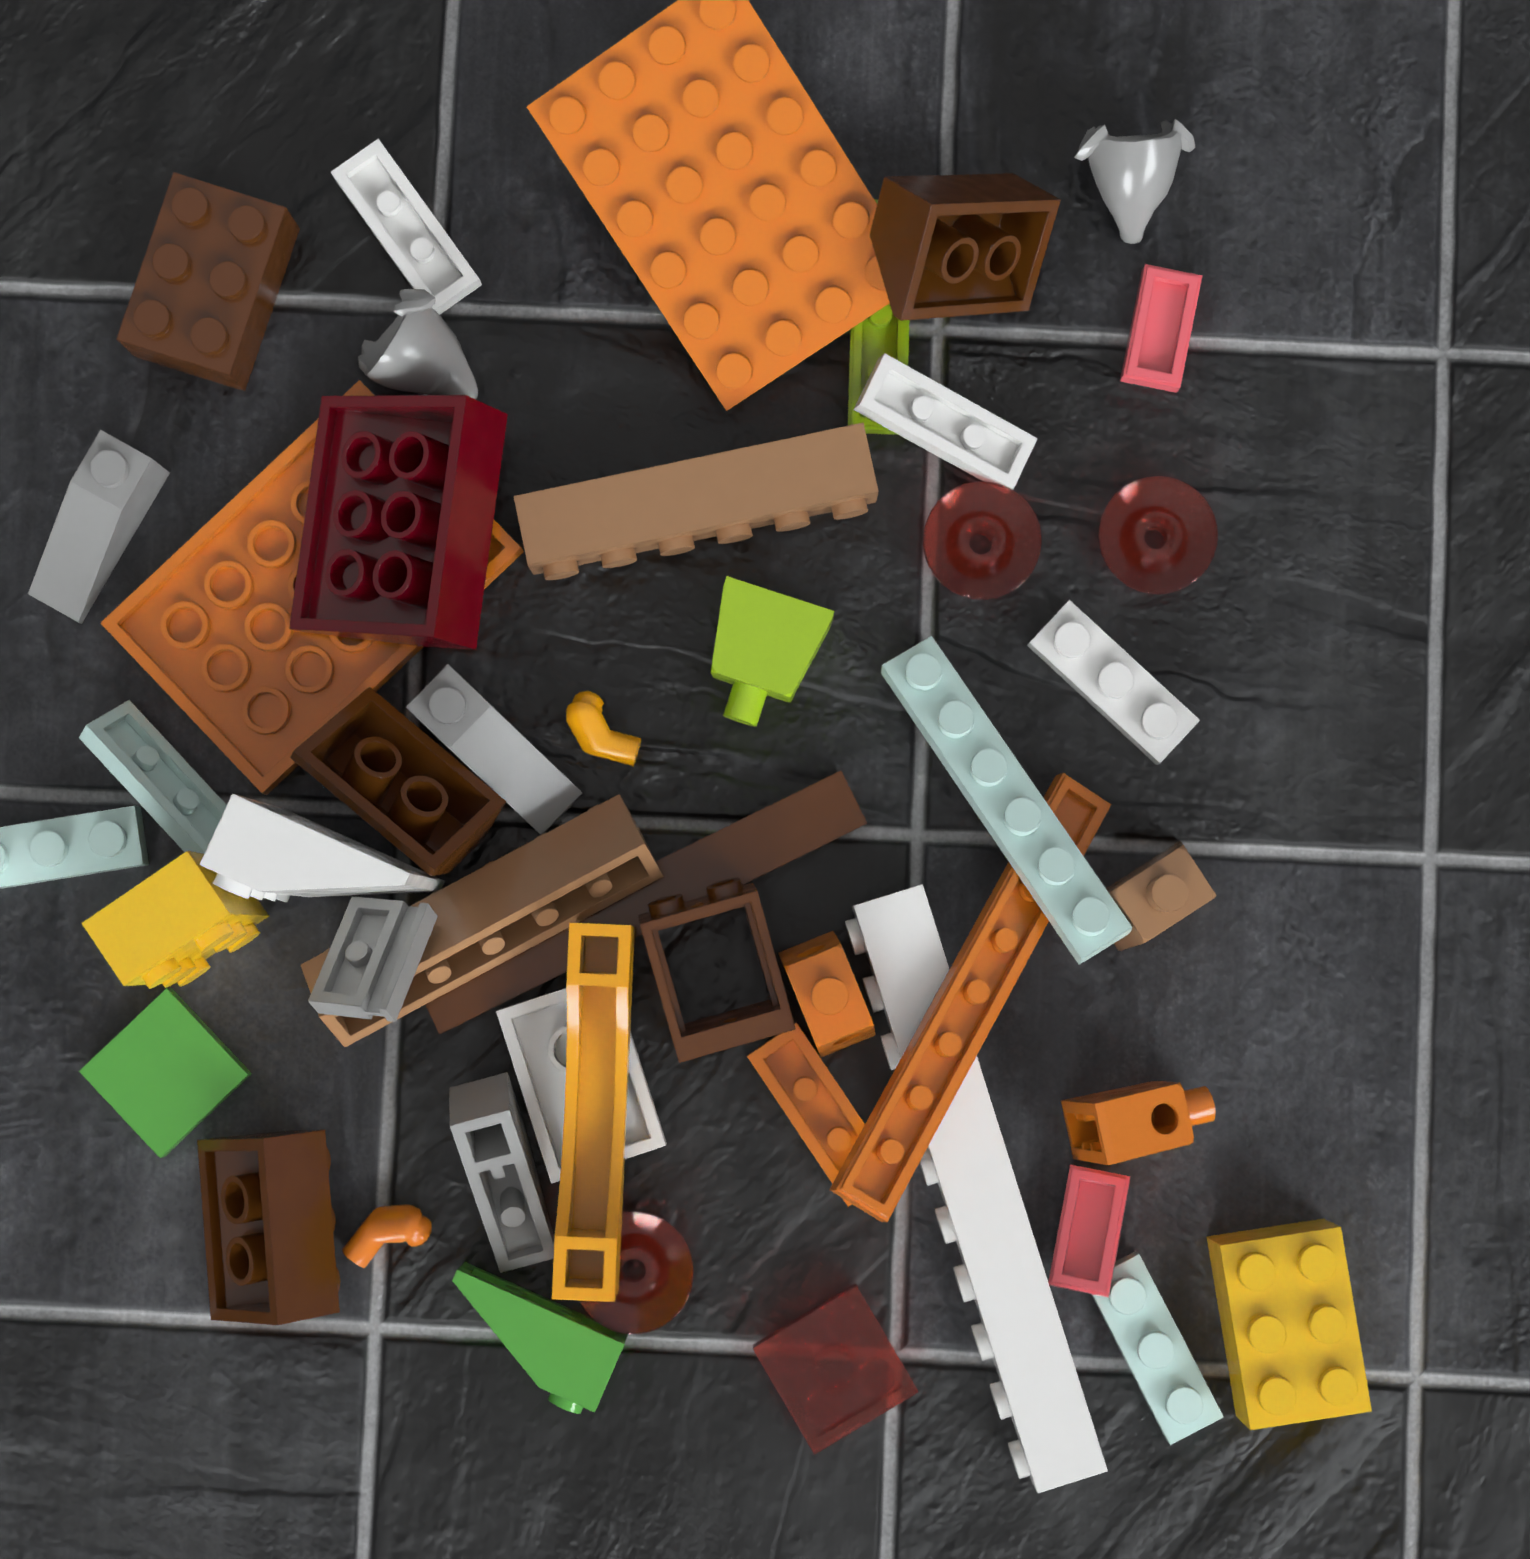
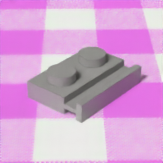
[308,896,438,1022]

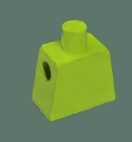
[711,576,835,727]

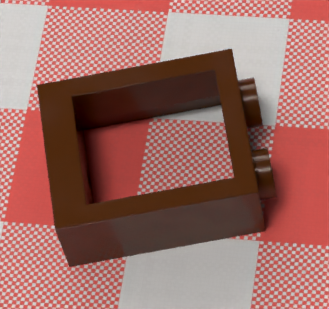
[638,878,796,1063]

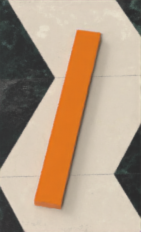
[829,773,1111,1222]

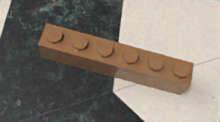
[513,422,879,580]
[301,794,664,1047]

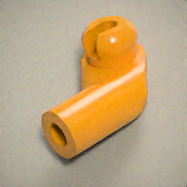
[566,691,641,766]

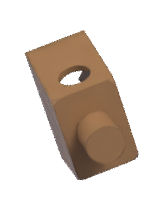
[1106,841,1217,951]

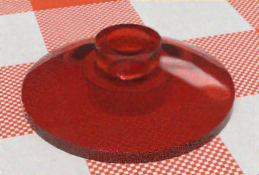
[1099,476,1218,594]
[923,482,1042,600]
[579,1211,694,1334]

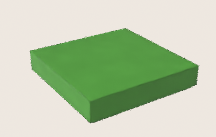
[79,988,252,1158]

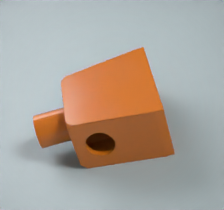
[778,931,876,1057]
[1061,1081,1216,1165]

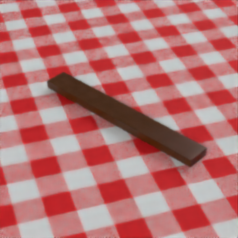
[425,771,867,1034]

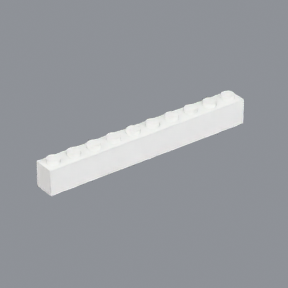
[845,884,1108,1493]

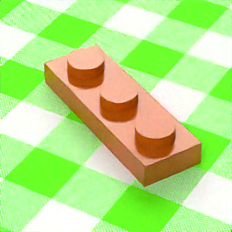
[747,1022,865,1207]

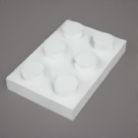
[496,988,667,1184]

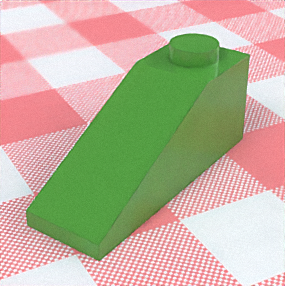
[452,1262,628,1414]

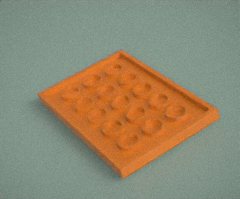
[527,0,889,411]
[101,380,524,795]

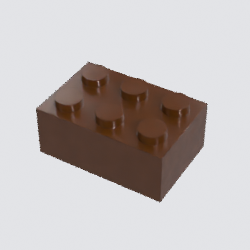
[116,172,300,391]

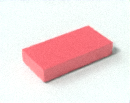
[1120,264,1202,393]
[1048,1164,1130,1298]

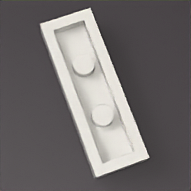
[331,139,482,315]
[853,353,1038,494]
[1027,600,1200,765]

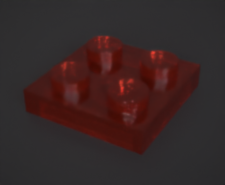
[753,1283,919,1455]

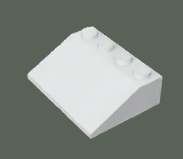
[199,793,445,903]

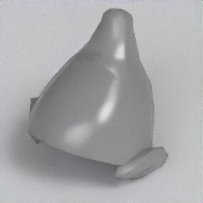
[1074,119,1195,244]
[358,289,478,399]

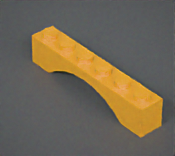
[552,923,635,1302]

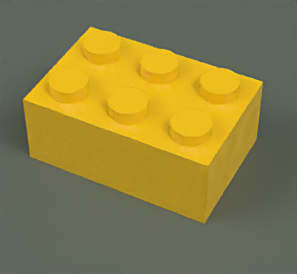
[82,851,269,989]
[1207,1218,1372,1430]

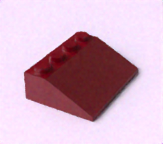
[289,395,508,650]

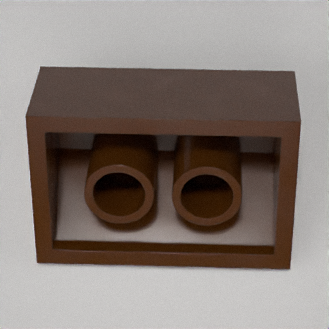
[870,173,1061,321]
[290,687,506,876]
[197,1130,341,1325]

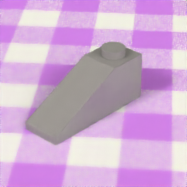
[28,430,170,624]
[406,664,583,835]
[449,1072,555,1273]

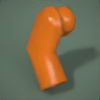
[342,1204,432,1268]

